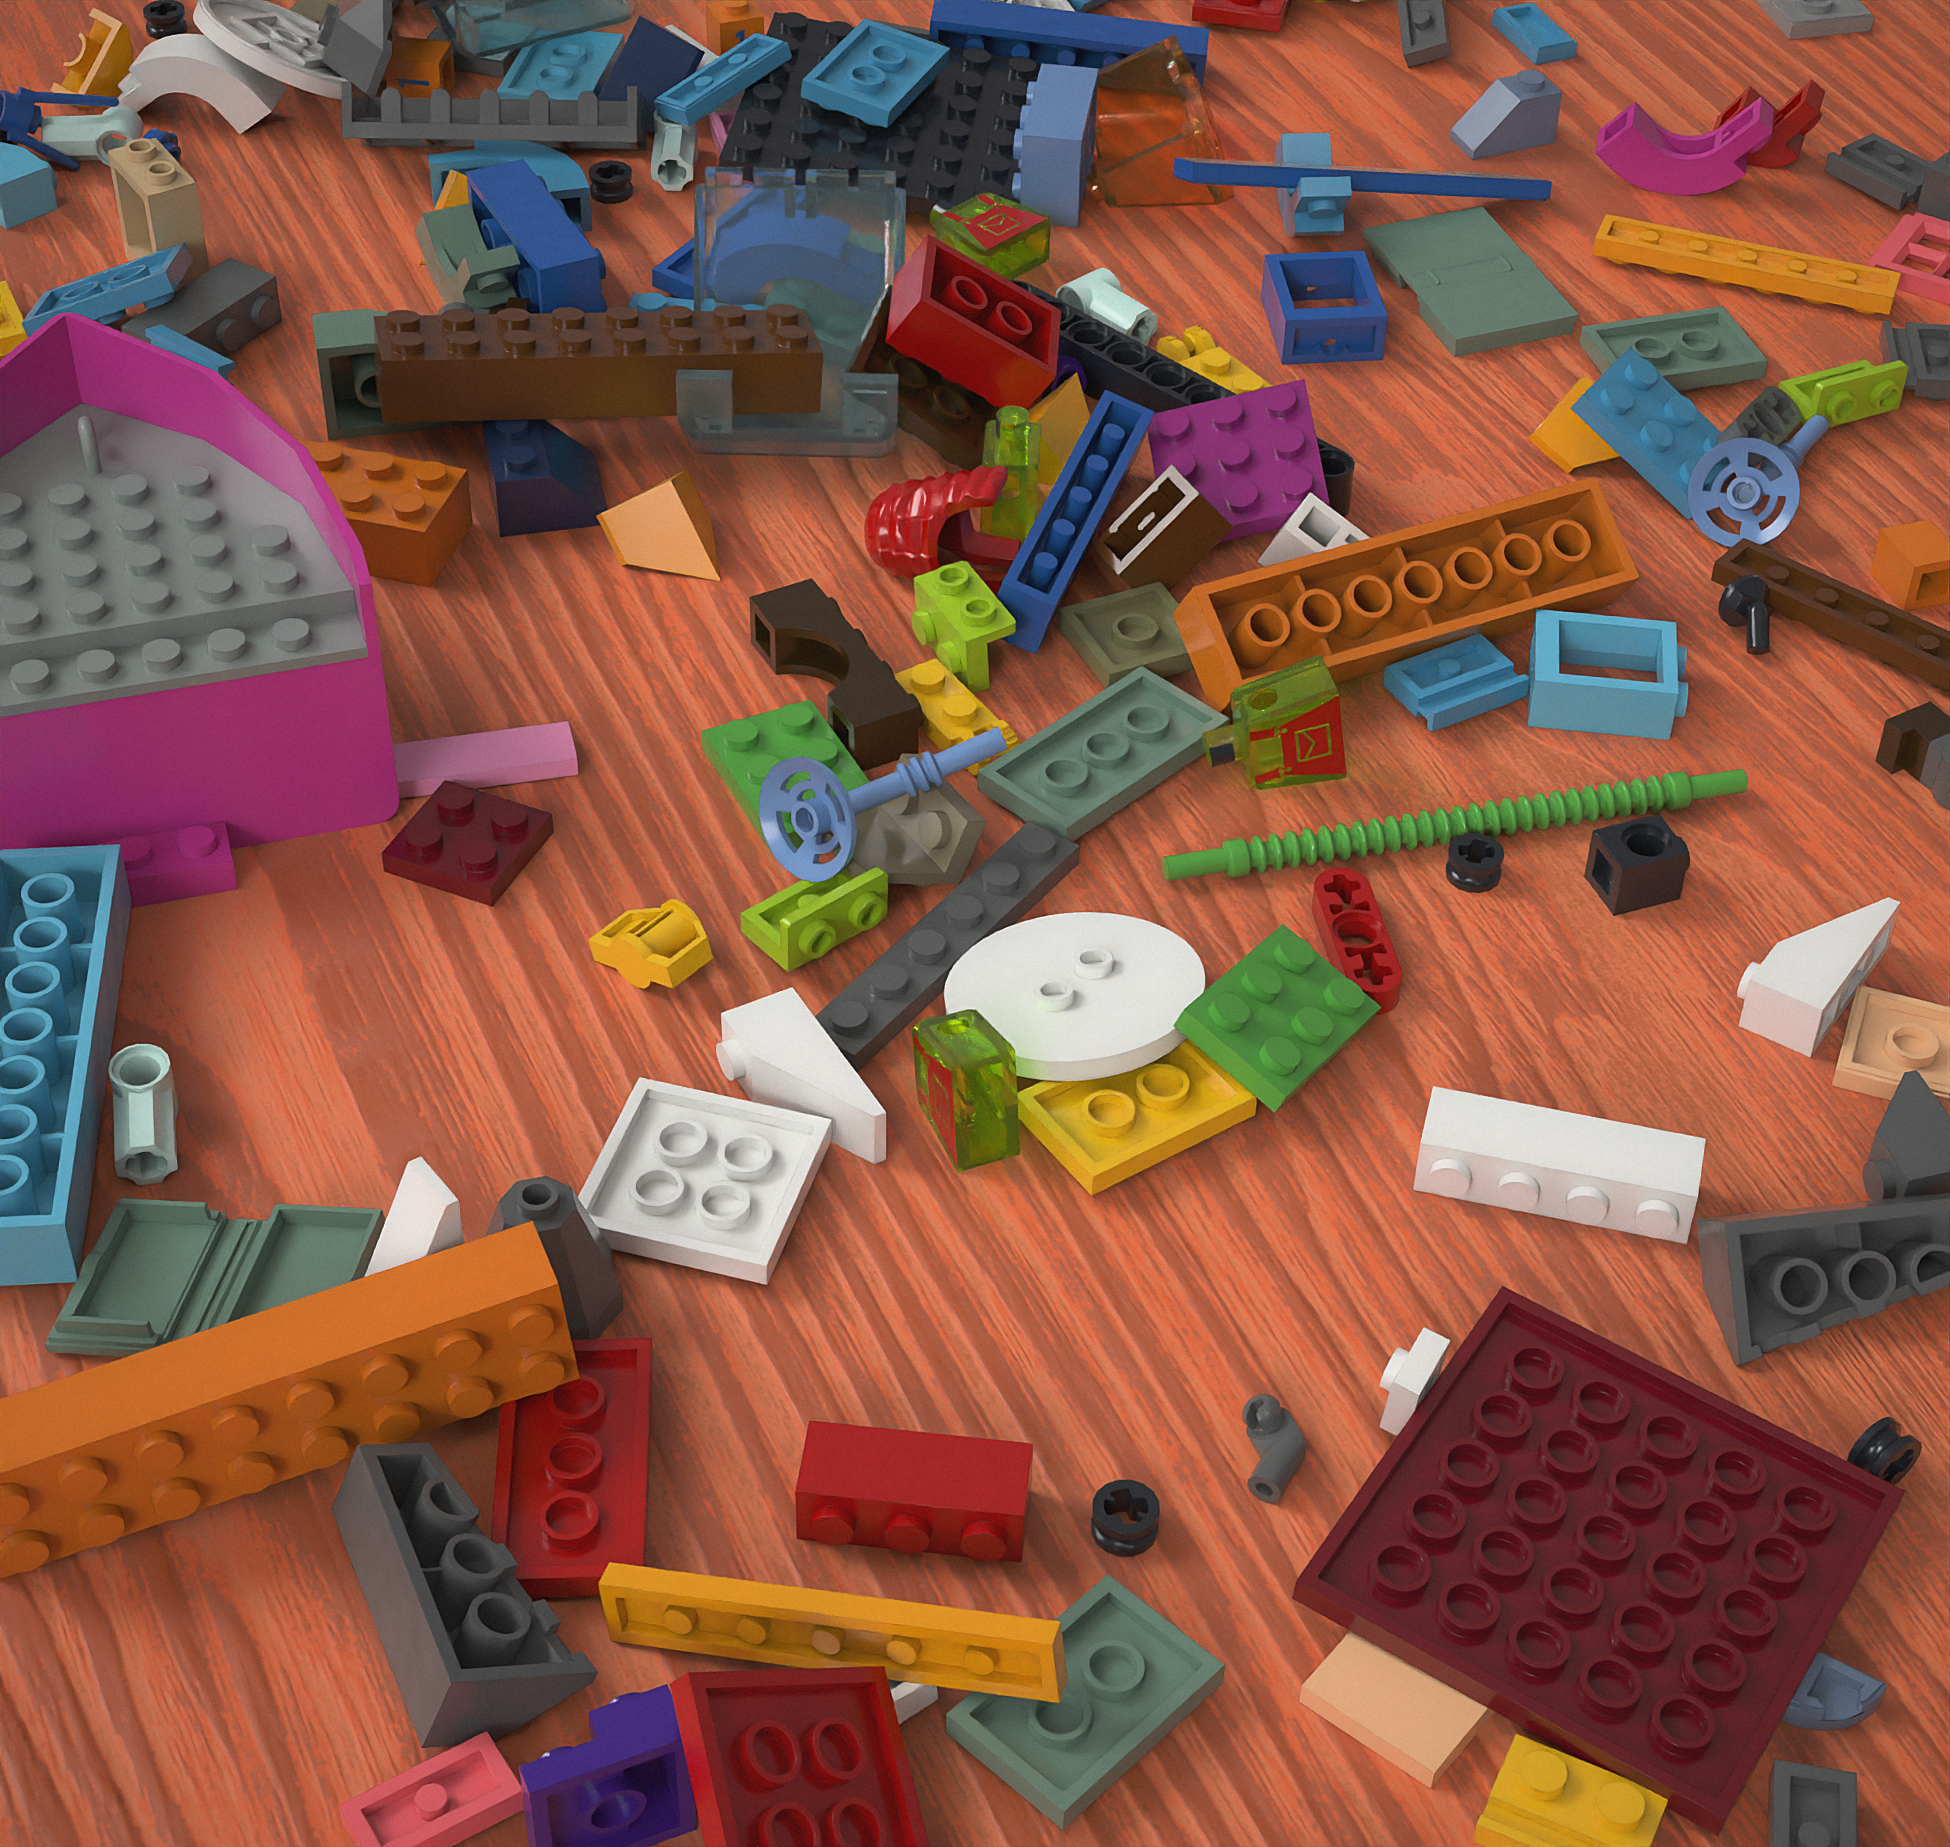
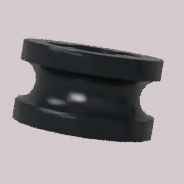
[143,0,187,39]
[588,160,633,204]
[1445,833,1504,893]
[1847,1417,1922,1485]
[1091,1480,1160,1557]

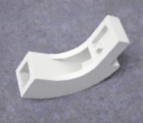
[118,34,287,134]

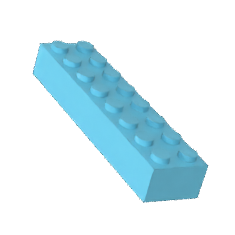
[0,844,132,1286]

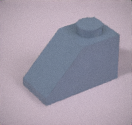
[1450,70,1562,160]

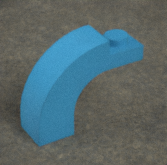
[1275,133,1352,237]
[428,140,592,232]

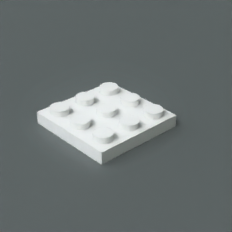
[578,1077,832,1285]

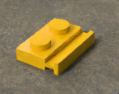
[1473,1734,1668,1847]

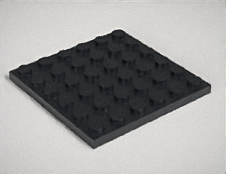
[718,12,1041,231]

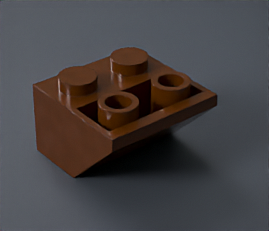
[1091,464,1234,592]

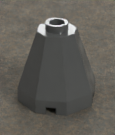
[486,1176,623,1340]

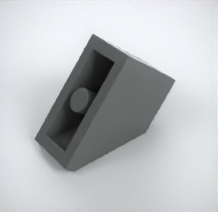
[1863,1070,1950,1200]

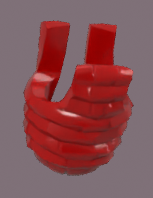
[864,465,1023,597]

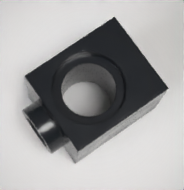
[1584,814,1690,916]

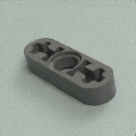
[1718,386,1802,468]

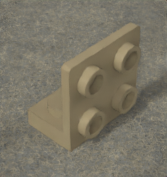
[821,753,987,887]

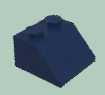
[482,419,608,537]

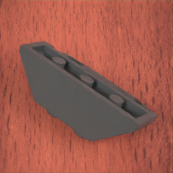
[317,0,394,97]

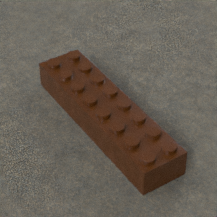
[373,304,823,423]

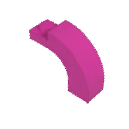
[1595,96,1774,196]

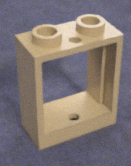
[108,137,210,293]

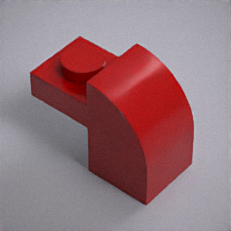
[1713,79,1825,169]

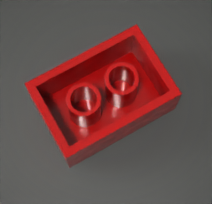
[886,234,1061,417]

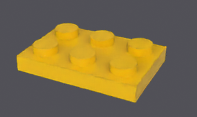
[1014,1038,1257,1196]

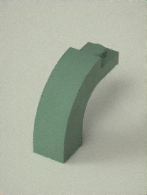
[415,203,520,309]

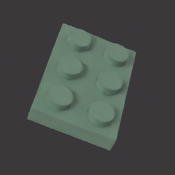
[1579,306,1768,392]
[946,1574,1225,1830]

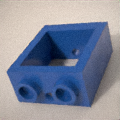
[1261,250,1388,365]

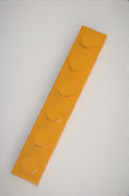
[1592,214,1901,315]
[598,1562,1068,1703]

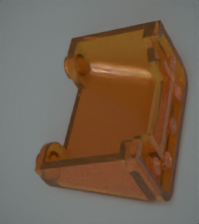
[1086,34,1235,208]

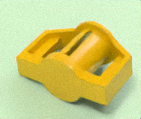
[588,899,713,989]

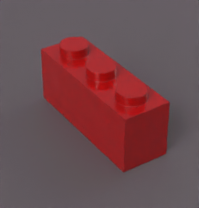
[795,1420,1033,1563]

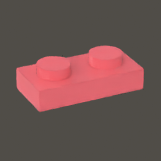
[338,1731,524,1847]

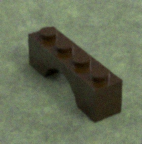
[749,578,924,771]

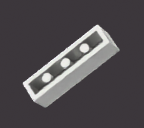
[1413,1086,1706,1244]

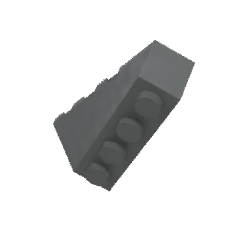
[1696,1192,1950,1365]
[331,1442,598,1748]

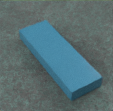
[654,33,792,126]

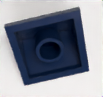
[598,14,705,134]

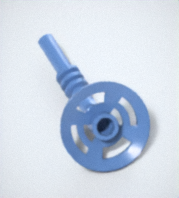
[1687,415,1829,547]
[759,727,1008,882]

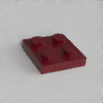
[381,780,554,907]

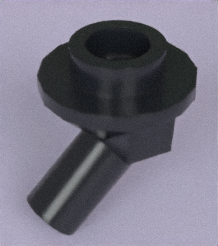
[1718,575,1774,655]

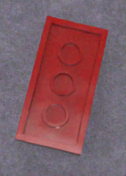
[490,1338,653,1598]

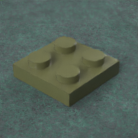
[1057,581,1194,689]

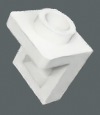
[1379,1327,1451,1436]

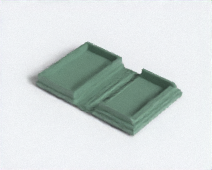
[1362,206,1579,357]
[45,1198,385,1357]

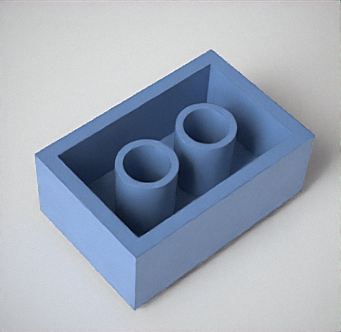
[1012,63,1099,228]

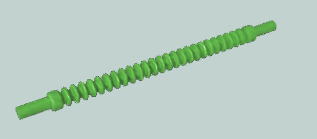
[1162,769,1748,881]

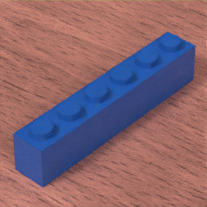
[929,0,1209,97]
[997,390,1155,655]

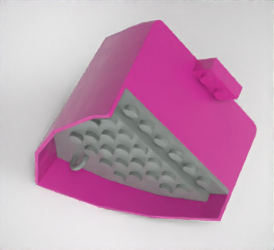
[0,312,400,908]

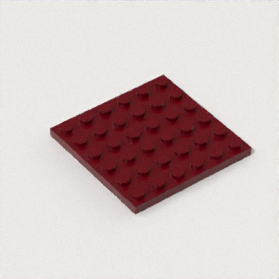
[1292,1286,1905,1836]

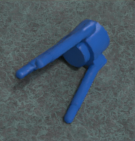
[0,87,119,171]

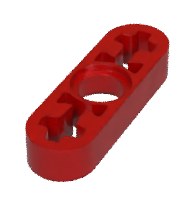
[1312,868,1403,1015]

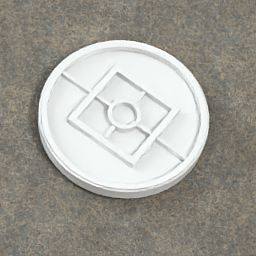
[193,0,369,100]
[944,912,1206,1081]

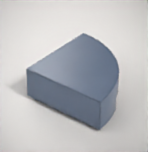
[1782,1651,1888,1730]

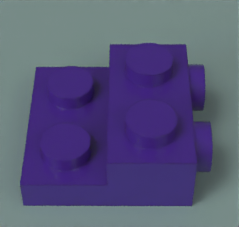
[519,1684,697,1847]

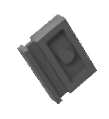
[1825,133,1931,210]
[1879,321,1950,401]

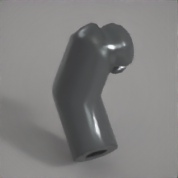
[1242,1394,1307,1503]

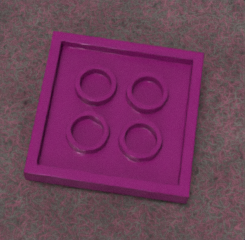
[1147,379,1331,543]

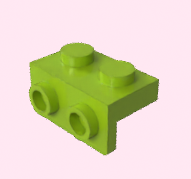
[1778,359,1909,428]
[911,561,1016,694]
[740,866,888,973]

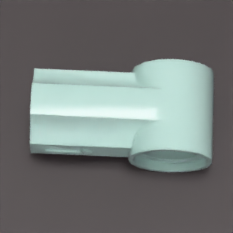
[41,106,143,166]
[651,110,699,191]
[1055,268,1158,346]
[108,1044,179,1186]

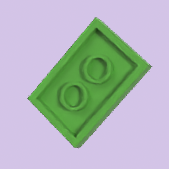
[701,699,870,856]
[1173,924,1382,1113]

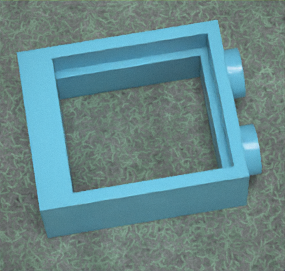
[1527,609,1688,740]

